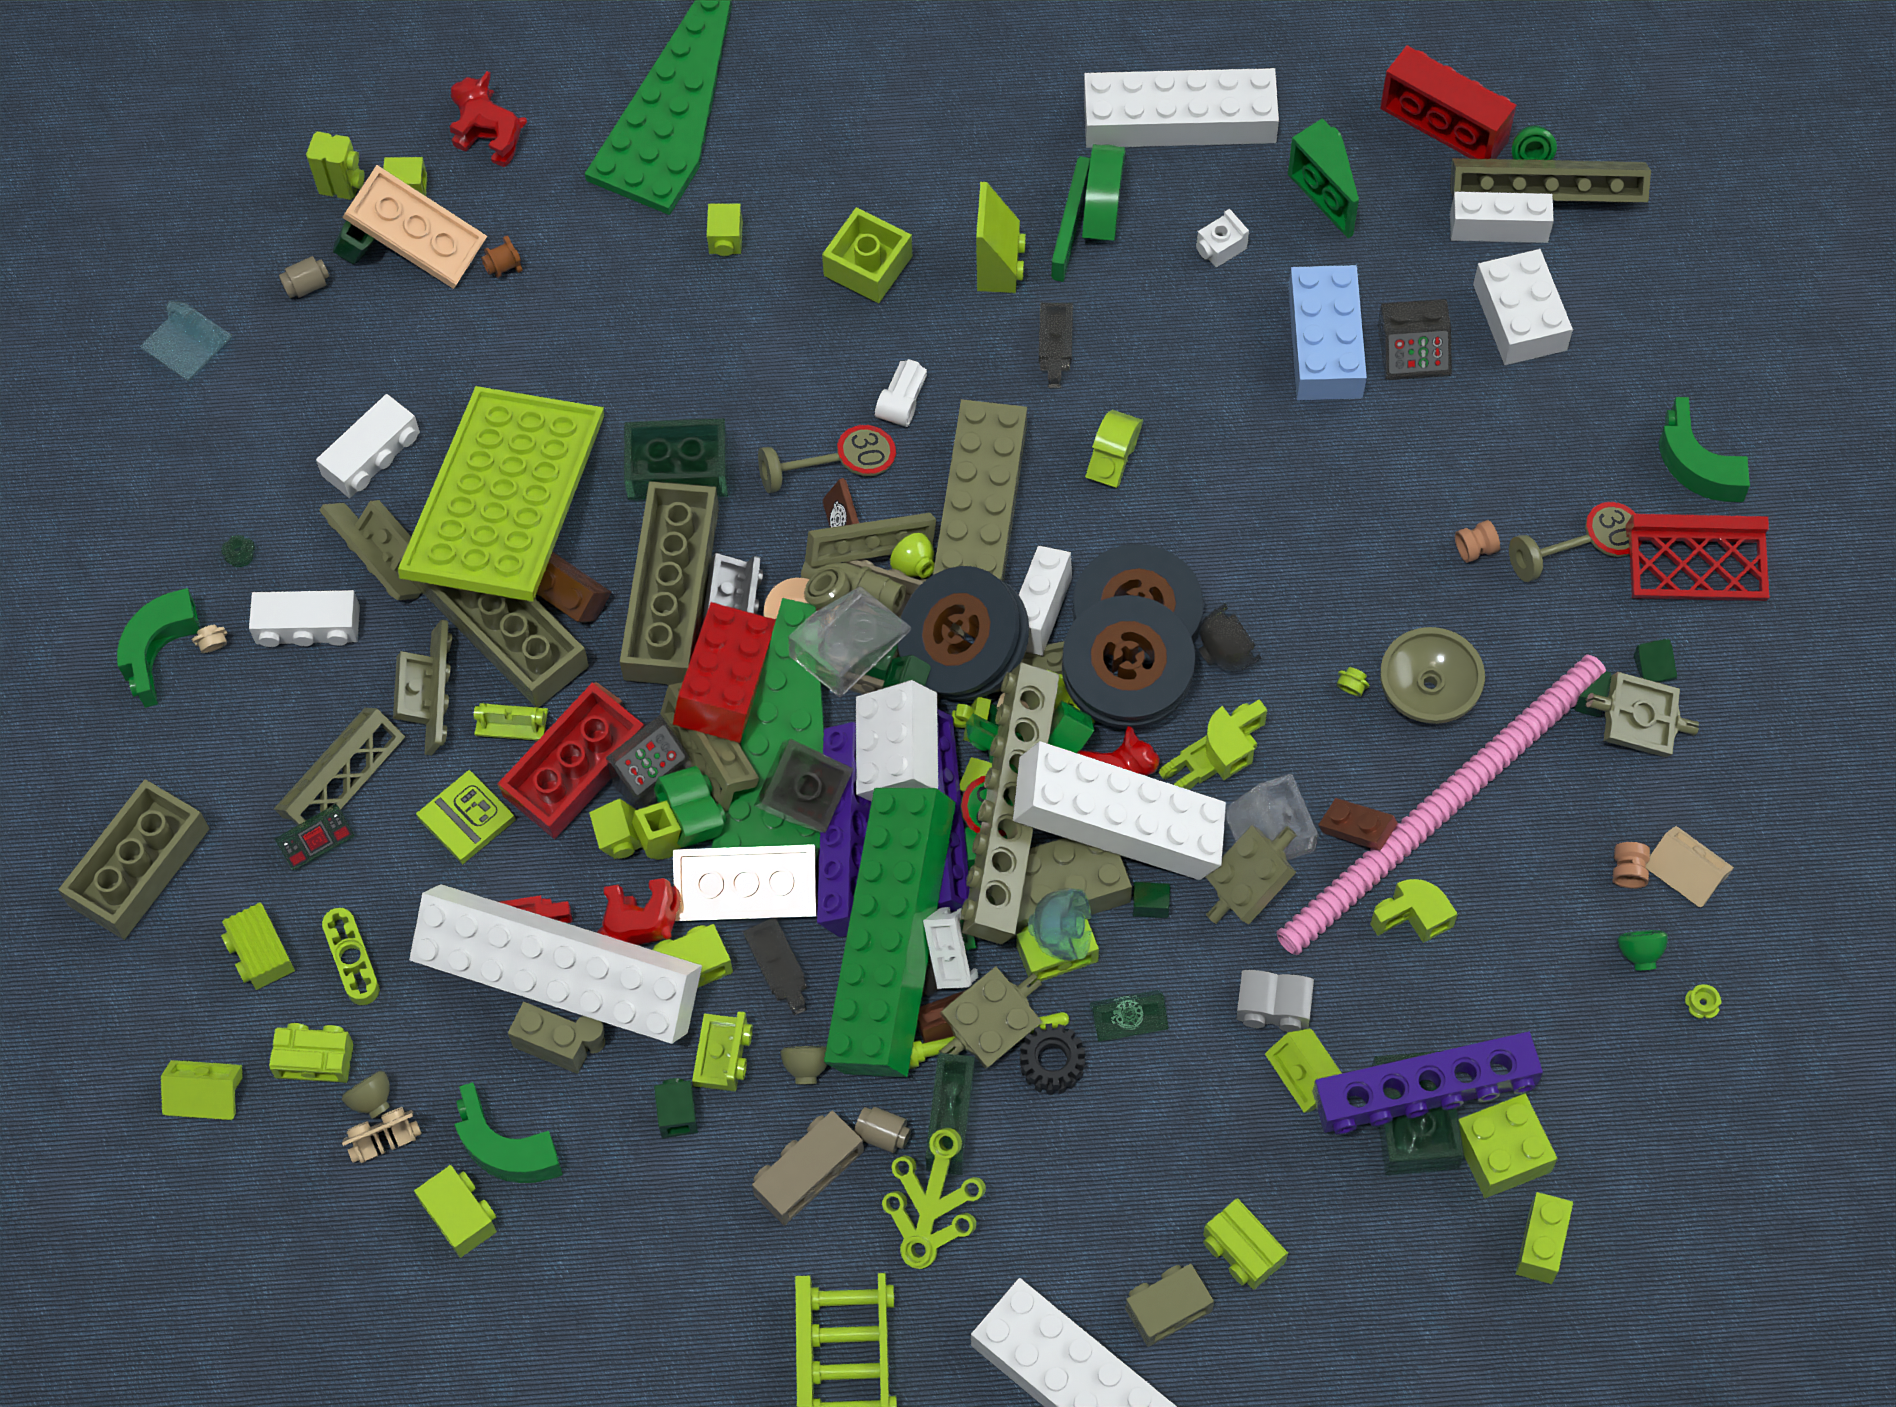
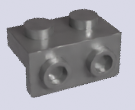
[703,553,763,619]

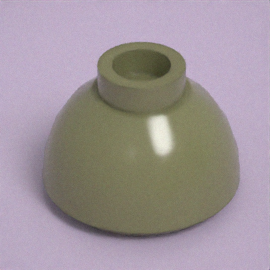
[804,567,850,613]
[780,1046,828,1084]
[341,1070,390,1119]

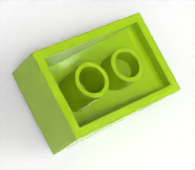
[976,182,1026,293]

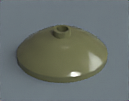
[1380,627,1485,724]

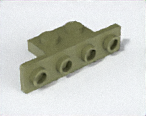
[319,500,421,600]
[393,619,452,756]

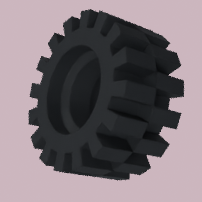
[1020,1023,1085,1095]

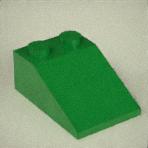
[1287,118,1359,239]

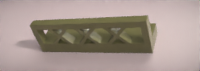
[660,682,759,812]
[274,707,405,830]

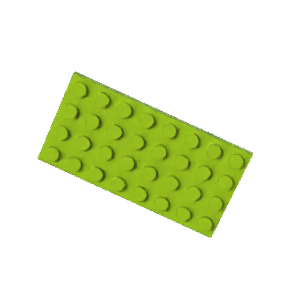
[398,386,604,601]

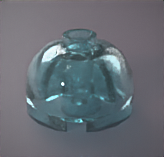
[1028,888,1092,961]

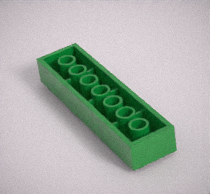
[824,788,956,1077]

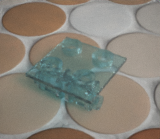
[140,300,232,381]

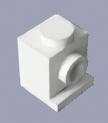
[1196,209,1249,267]

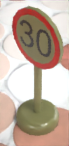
[758,425,896,493]
[1509,502,1643,582]

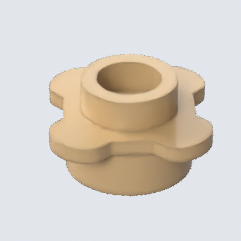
[192,625,228,653]

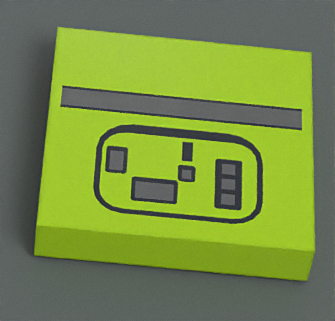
[416,770,516,865]

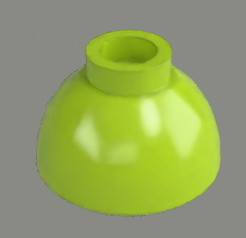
[890,533,935,578]

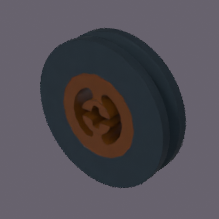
[1073,544,1203,669]
[898,566,1029,701]
[1062,595,1195,729]

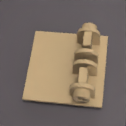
[342,1107,421,1163]

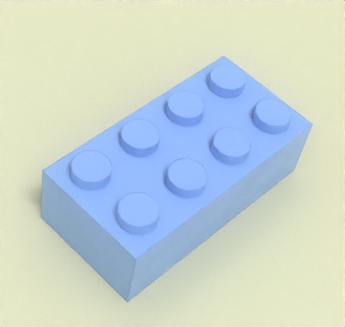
[1288,265,1367,400]

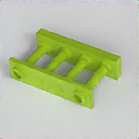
[795,1273,897,1407]

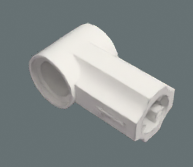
[875,359,927,427]

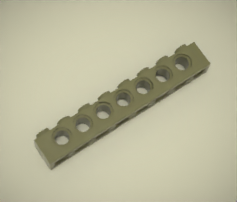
[960,663,1060,944]

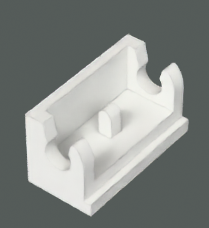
[923,907,978,989]

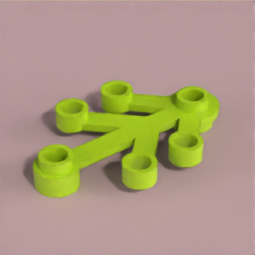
[882,1128,986,1269]

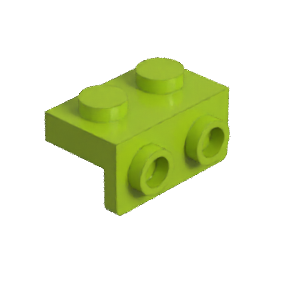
[692,1011,753,1091]

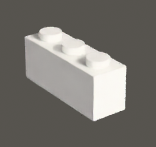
[1450,192,1553,243]
[316,394,420,498]
[1019,546,1072,656]
[249,590,360,647]

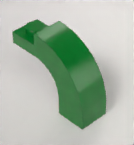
[1082,144,1126,241]
[1658,397,1750,502]
[117,588,200,708]
[966,700,1094,773]
[454,1082,563,1183]

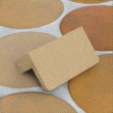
[1646,826,1734,907]

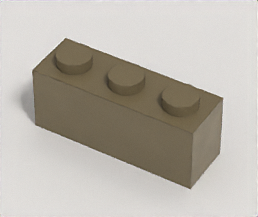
[752,1110,864,1226]

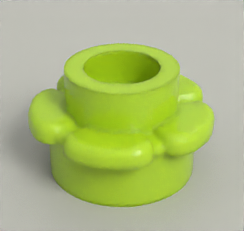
[1336,667,1370,697]
[1685,984,1721,1019]

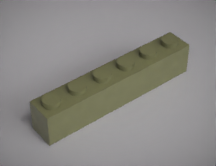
[1450,158,1651,202]

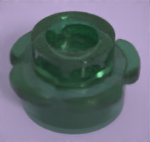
[221,535,255,567]

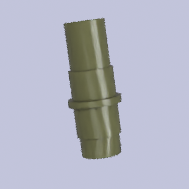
[801,561,906,614]

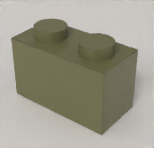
[1125,1263,1214,1347]

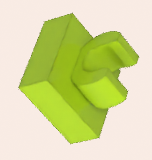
[952,697,991,742]

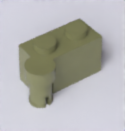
[508,1001,605,1074]

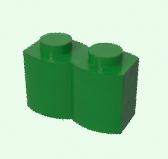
[654,766,726,848]

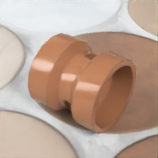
[1455,520,1500,563]
[1613,842,1650,889]

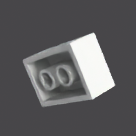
[1473,249,1573,365]
[856,680,938,802]

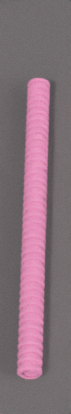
[1277,654,1606,955]

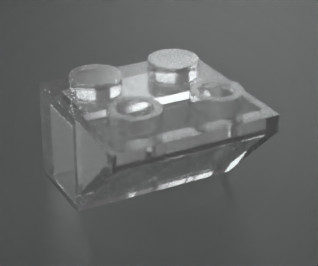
[1225,773,1318,860]

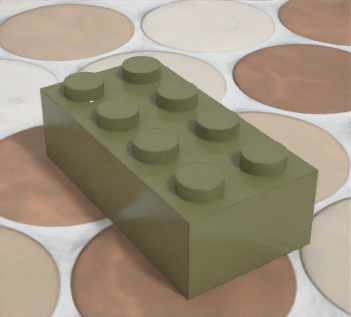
[58,779,210,940]
[986,838,1132,944]

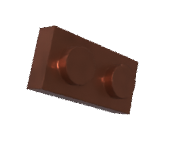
[1318,798,1398,851]

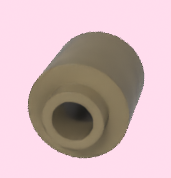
[278,256,330,298]
[854,1107,911,1153]

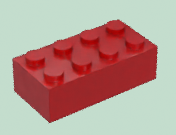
[1380,45,1517,159]
[673,602,776,743]
[498,682,648,840]

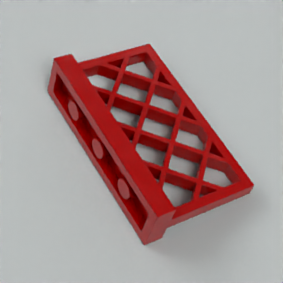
[1625,514,1770,601]

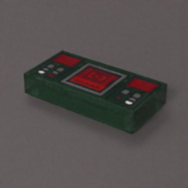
[274,804,355,871]

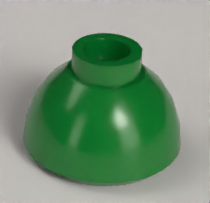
[1512,125,1557,160]
[1617,930,1668,970]

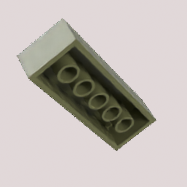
[933,399,1027,581]
[620,482,719,685]
[400,555,589,708]

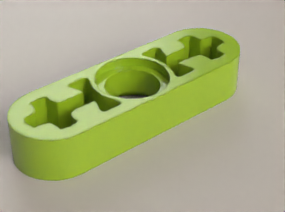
[322,908,380,1005]

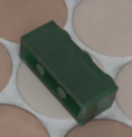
[925,1053,975,1175]

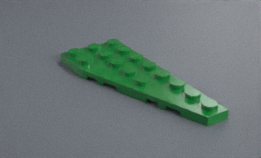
[585,0,732,215]
[712,598,824,867]

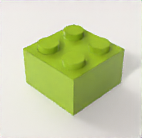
[822,207,913,303]
[1453,1093,1558,1198]

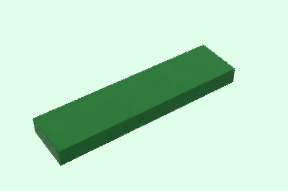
[1051,156,1090,282]

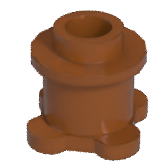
[481,236,522,278]

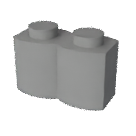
[1237,970,1314,1032]

